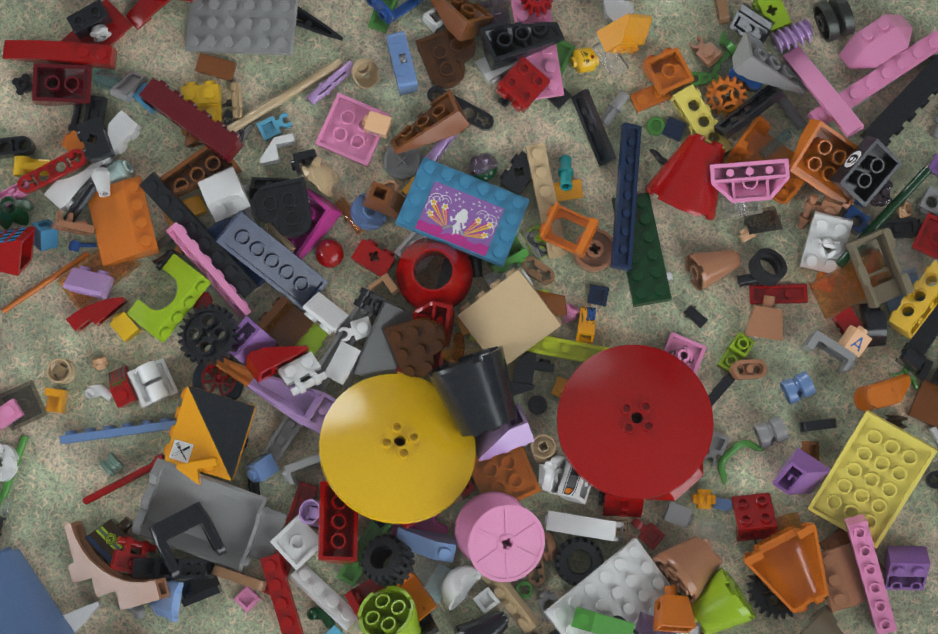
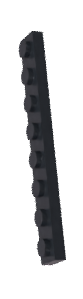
[139,172,259,299]

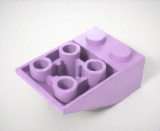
[475,403,534,462]

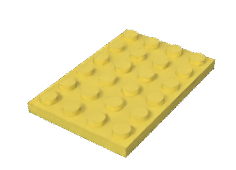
[807,410,938,549]

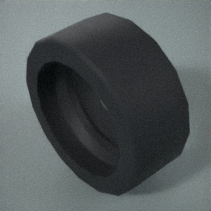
[748,248,787,286]

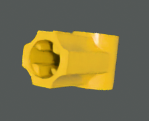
[13,156,52,177]

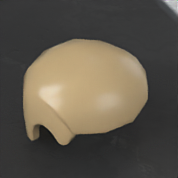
[351,58,381,89]

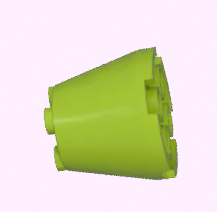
[691,567,756,634]
[357,586,421,634]

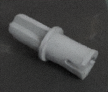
[601,90,630,126]

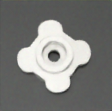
[90,24,111,42]

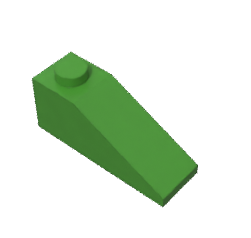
[571,607,635,634]

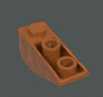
[362,181,406,219]

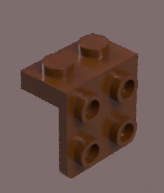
[258,296,313,347]

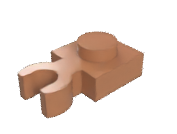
[689,36,723,68]

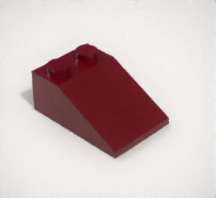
[32,63,92,106]

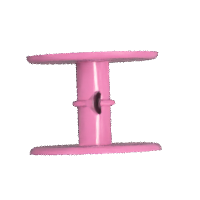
[455,491,545,582]

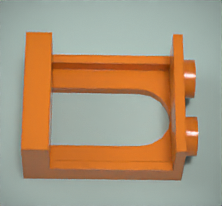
[539,201,600,258]

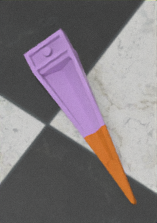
[196,346,336,434]

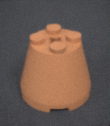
[652,536,723,604]

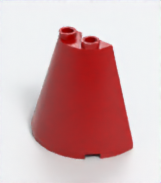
[645,133,726,220]

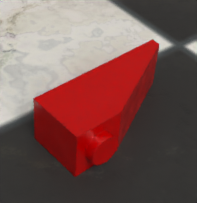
[246,346,309,383]

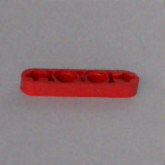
[17,149,87,194]

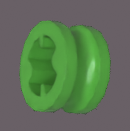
[516,581,533,599]

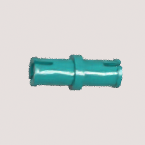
[558,155,573,191]

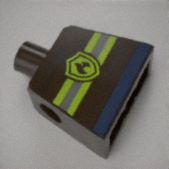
[85,516,133,564]

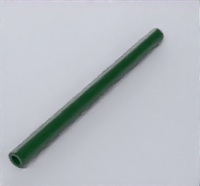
[835,166,931,268]

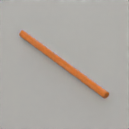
[1,251,90,314]

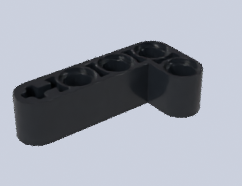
[895,304,938,372]

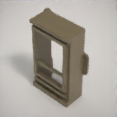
[844,228,914,308]

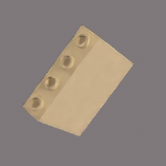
[457,267,562,365]

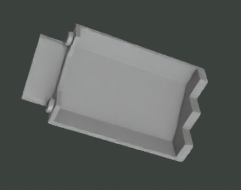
[132,458,287,573]

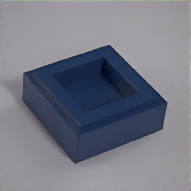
[662,116,687,142]
[587,284,609,307]

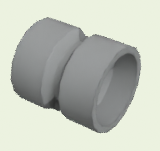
[753,416,788,449]

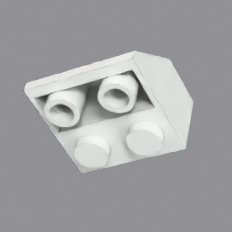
[302,292,349,335]

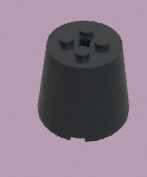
[428,346,517,437]

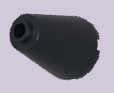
[453,611,509,634]

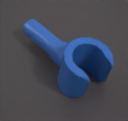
[68,240,96,252]

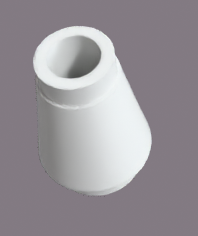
[91,167,110,197]

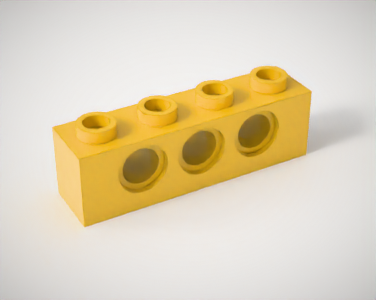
[888,260,938,340]

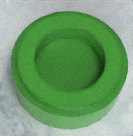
[646,116,665,136]

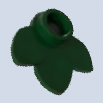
[0,196,34,230]

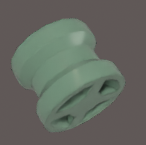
[100,452,124,477]

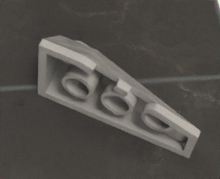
[732,31,805,94]

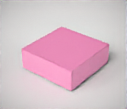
[233,586,261,613]

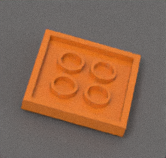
[472,446,541,501]

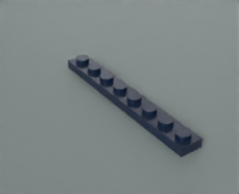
[610,122,642,272]

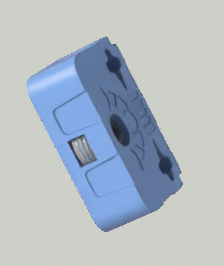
[386,31,418,96]

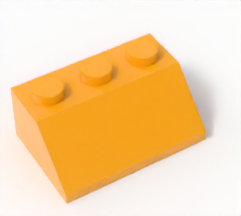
[596,13,653,55]

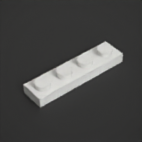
[289,563,357,631]

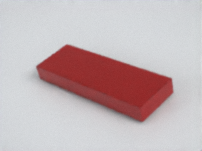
[749,284,808,305]

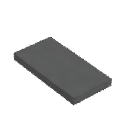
[353,301,413,378]

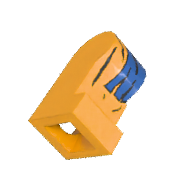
[576,306,596,344]

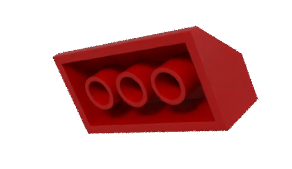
[318,481,358,564]

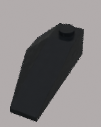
[479,22,565,71]

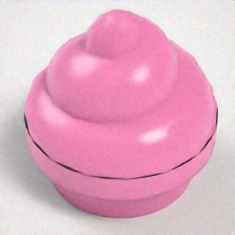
[562,303,580,323]

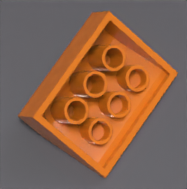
[789,119,857,210]
[88,176,160,267]

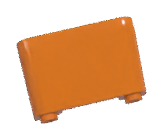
[725,115,805,204]

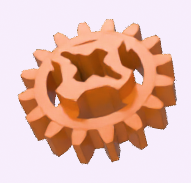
[706,74,747,117]

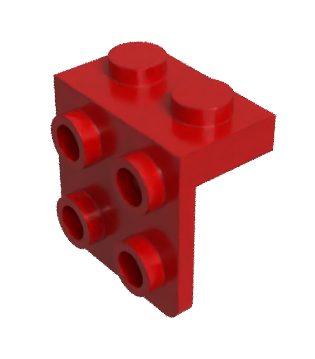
[495,57,550,113]

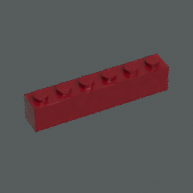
[139,78,244,163]

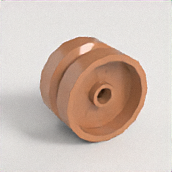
[573,229,613,273]

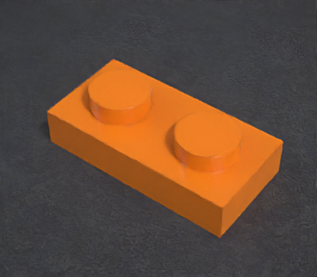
[629,85,672,113]

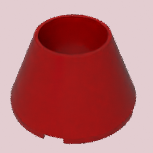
[396,237,473,308]

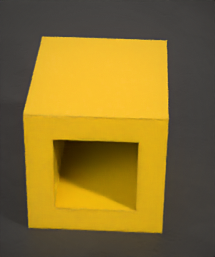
[110,312,142,343]

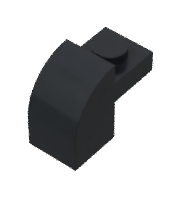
[859,303,887,347]
[513,353,555,385]

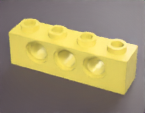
[670,84,732,154]

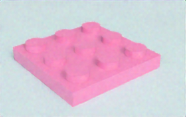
[315,93,390,167]

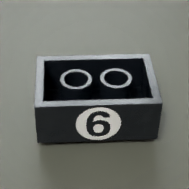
[830,136,902,208]

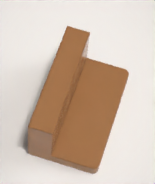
[368,273,400,297]

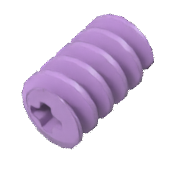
[770,19,813,53]

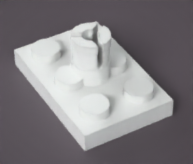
[800,211,853,275]

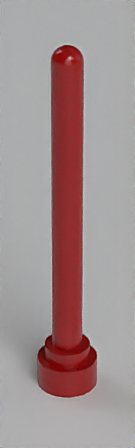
[83,453,165,505]

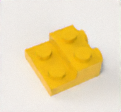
[181,80,223,123]

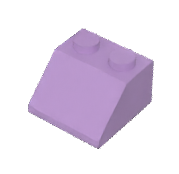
[63,266,114,300]

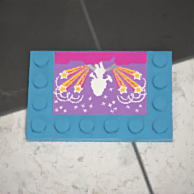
[395,157,530,268]

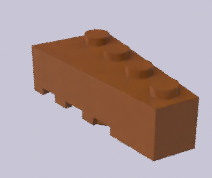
[160,146,243,197]

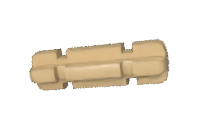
[231,82,243,119]

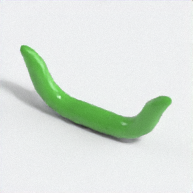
[718,440,765,484]

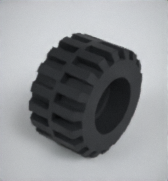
[361,534,415,588]
[554,537,604,586]

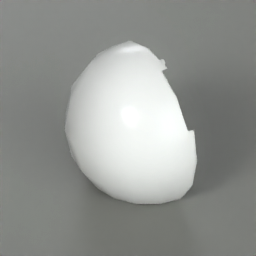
[441,565,482,610]

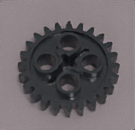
[177,304,240,367]
[746,574,797,620]

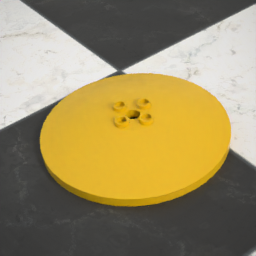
[319,374,476,524]

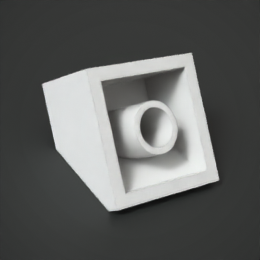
[198,166,251,222]

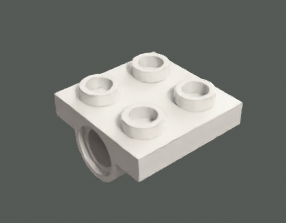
[127,358,179,409]

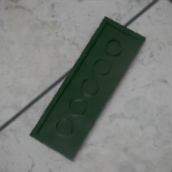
[611,192,672,307]

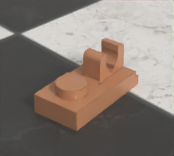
[51,210,94,236]

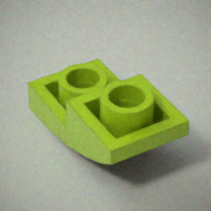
[716,332,755,373]

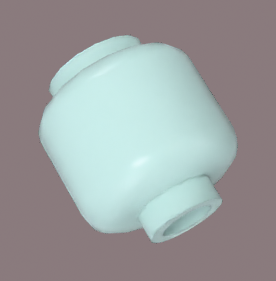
[106,159,134,185]

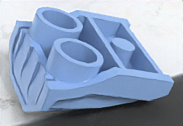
[149,578,184,622]

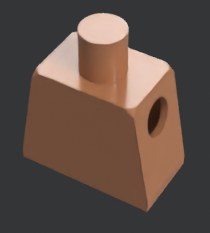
[744,295,783,341]

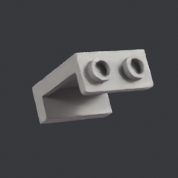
[800,330,857,374]
[282,454,320,485]

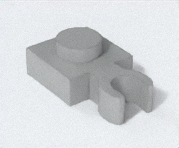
[703,431,730,466]

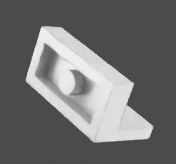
[325,342,362,388]

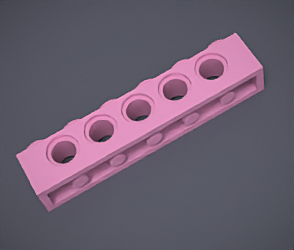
[844,514,897,634]

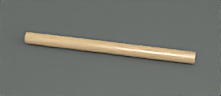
[227,58,343,132]

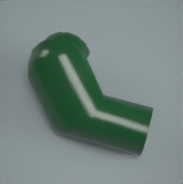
[307,607,335,629]

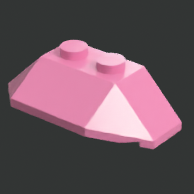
[839,14,913,70]
[710,158,790,203]

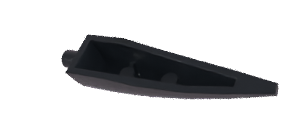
[296,6,343,41]

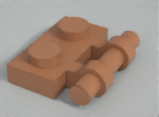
[798,194,843,229]

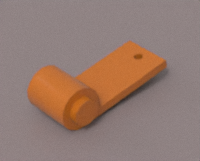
[397,572,438,621]

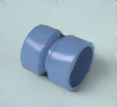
[780,371,816,405]

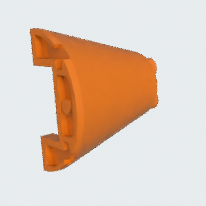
[743,522,829,613]

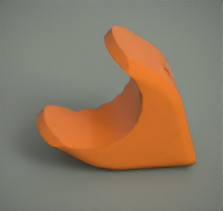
[853,373,911,411]

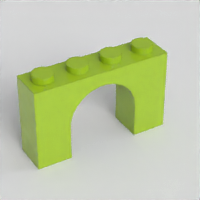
[127,254,211,343]

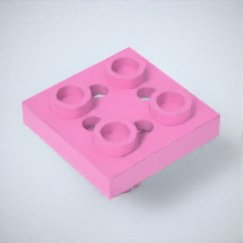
[663,332,707,374]

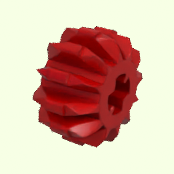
[521,0,553,17]

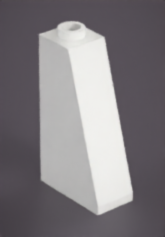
[544,510,624,542]

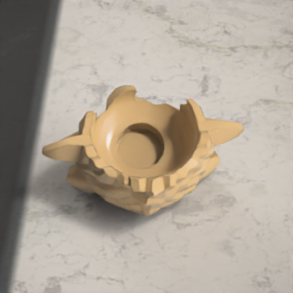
[302,156,339,197]

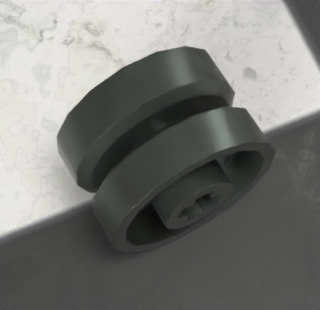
[813,0,856,43]

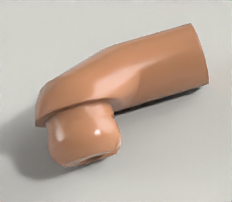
[542,532,558,562]

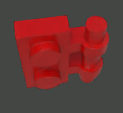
[109,536,156,574]

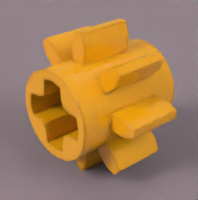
[692,489,716,509]

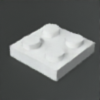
[270,515,319,570]

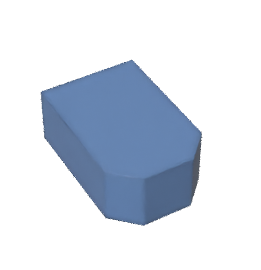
[713,497,732,511]

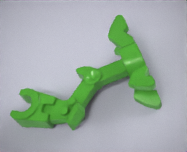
[691,32,737,87]

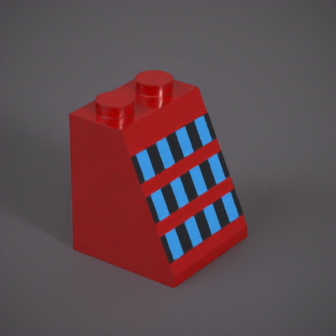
[0,226,35,276]

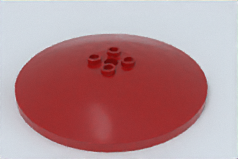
[557,345,714,500]

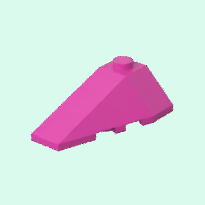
[287,188,342,259]

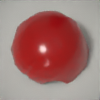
[315,238,344,268]

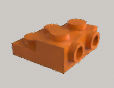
[641,47,695,97]

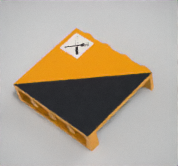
[163,385,257,481]

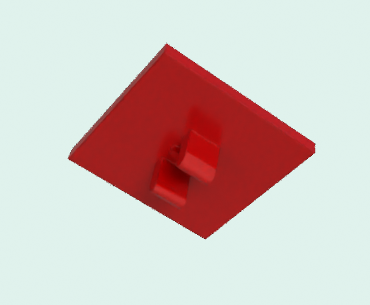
[603,493,644,518]

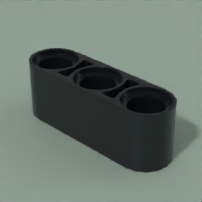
[0,136,36,159]

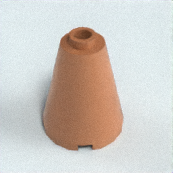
[685,250,741,291]

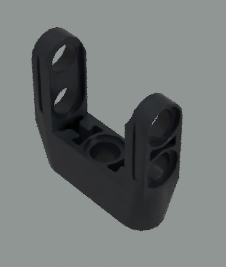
[148,502,227,580]

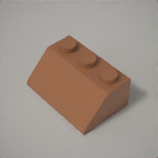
[821,543,867,612]

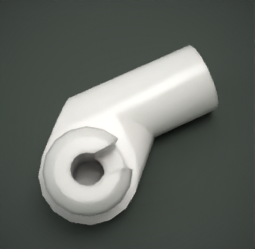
[85,384,113,402]

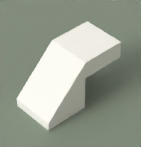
[260,133,296,167]

